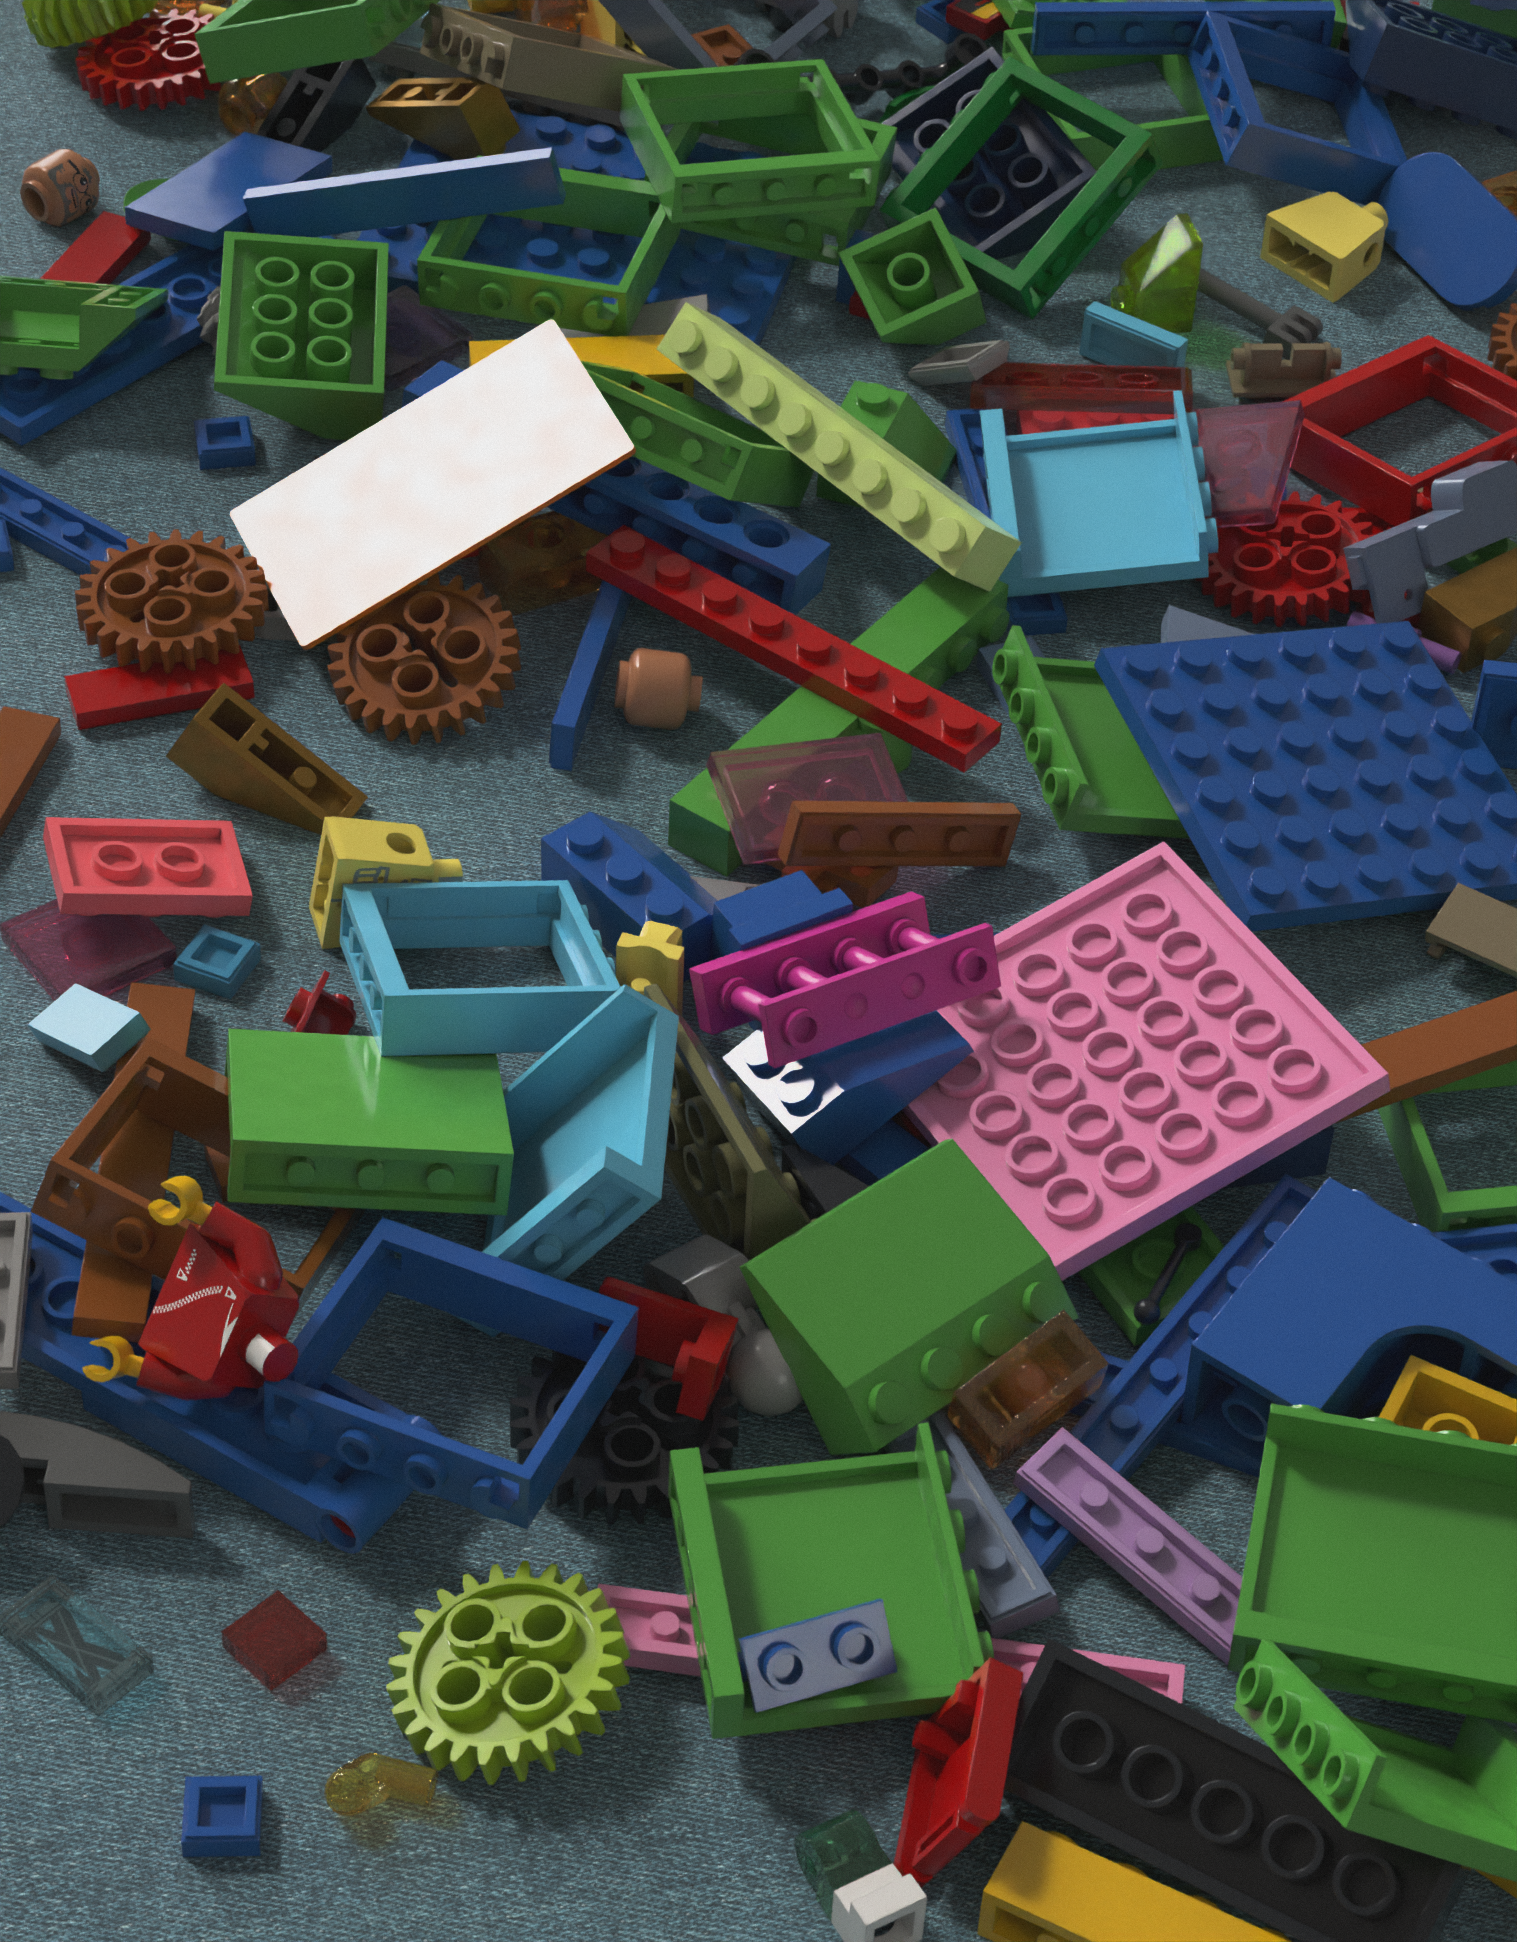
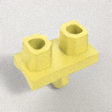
[616,921,685,1016]

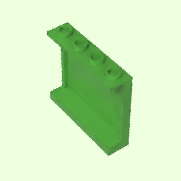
[992,625,1190,838]
[224,1028,514,1215]
[1227,1403,1517,1724]
[668,1423,994,1739]
[1233,1639,1517,1882]

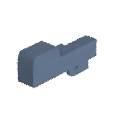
[1344,460,1517,624]

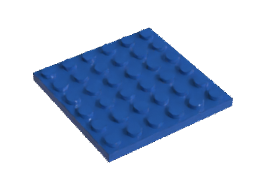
[1094,621,1517,932]

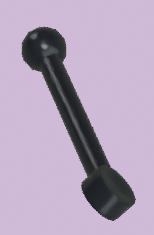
[1133,1223,1202,1325]

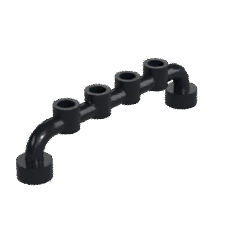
[734,33,988,105]

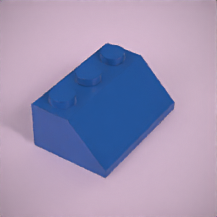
[541,811,718,983]

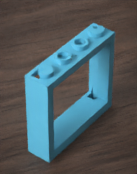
[339,880,621,1056]

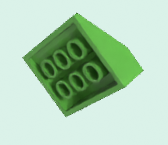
[214,231,389,440]
[739,1138,1079,1455]

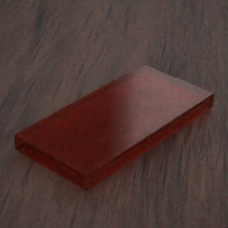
[970,362,1193,414]

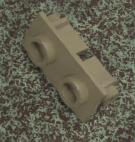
[1225,342,1342,399]

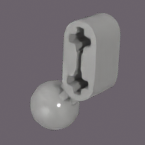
[643,1234,803,1417]

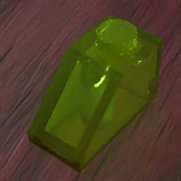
[1111,213,1204,334]

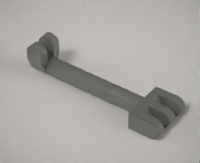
[1147,247,1323,360]

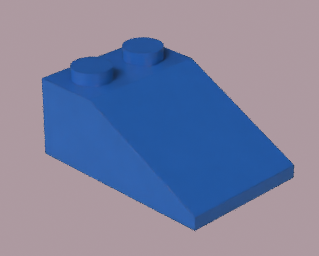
[722,1010,974,1165]

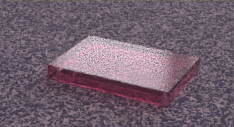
[1192,400,1305,528]
[706,733,909,865]

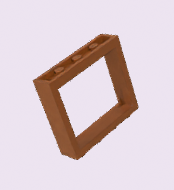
[31,1037,366,1323]

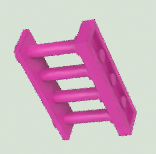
[689,891,1001,1068]

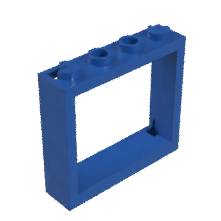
[1186,11,1407,205]
[264,1217,639,1530]

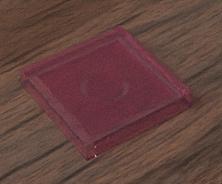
[0,899,177,1001]

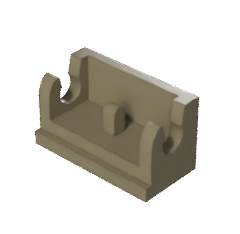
[1425,883,1517,978]

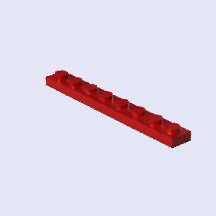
[586,525,1002,773]

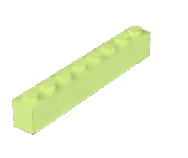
[656,302,1022,592]

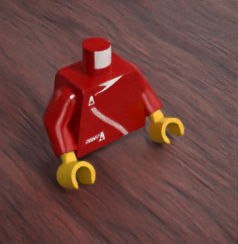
[82,1176,299,1401]

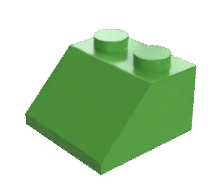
[838,207,987,345]
[816,380,956,509]

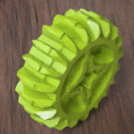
[22,0,159,48]

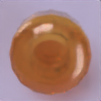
[218,72,288,136]

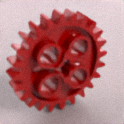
[75,9,232,111]
[1195,491,1374,627]

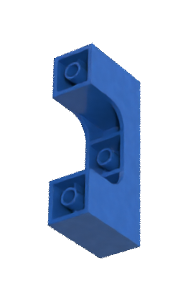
[1180,1177,1517,1471]

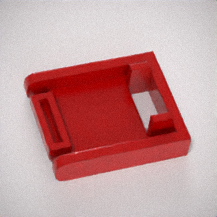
[894,1657,1024,1888]

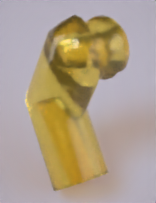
[324,1752,439,1816]

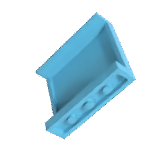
[980,390,1218,597]
[447,984,679,1338]

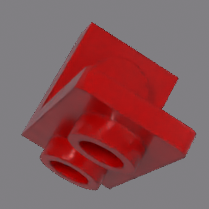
[599,1277,739,1421]

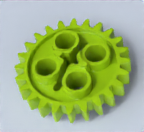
[386,1561,631,1785]

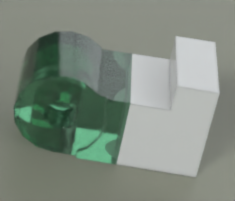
[794,1809,927,1942]

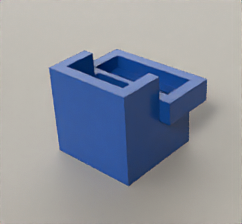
[711,870,853,1032]

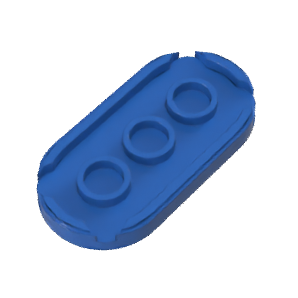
[1378,152,1517,311]

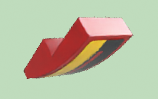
[945,0,1011,40]

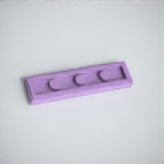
[1013,1427,1243,1665]

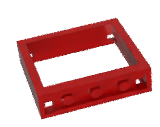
[1268,335,1517,526]

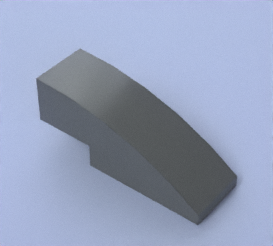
[0,1411,195,1538]

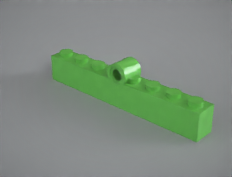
[668,566,1010,877]

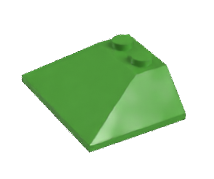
[0,276,169,379]

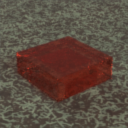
[221,1590,328,1691]

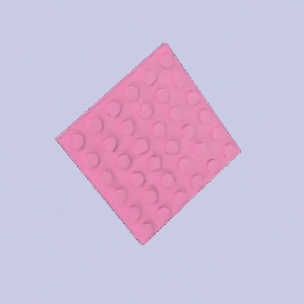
[902,842,1390,1281]

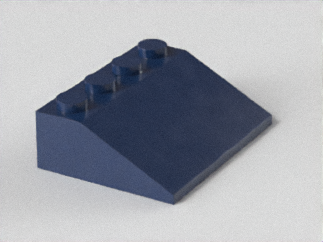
[1345,0,1517,140]
[881,47,1097,260]

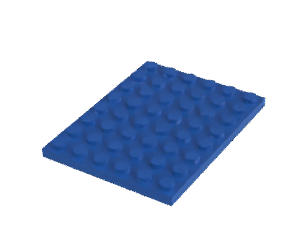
[357,109,797,346]

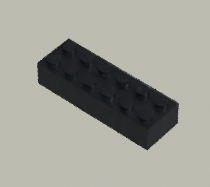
[1004,1638,1472,1942]

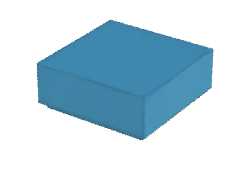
[173,924,261,1000]

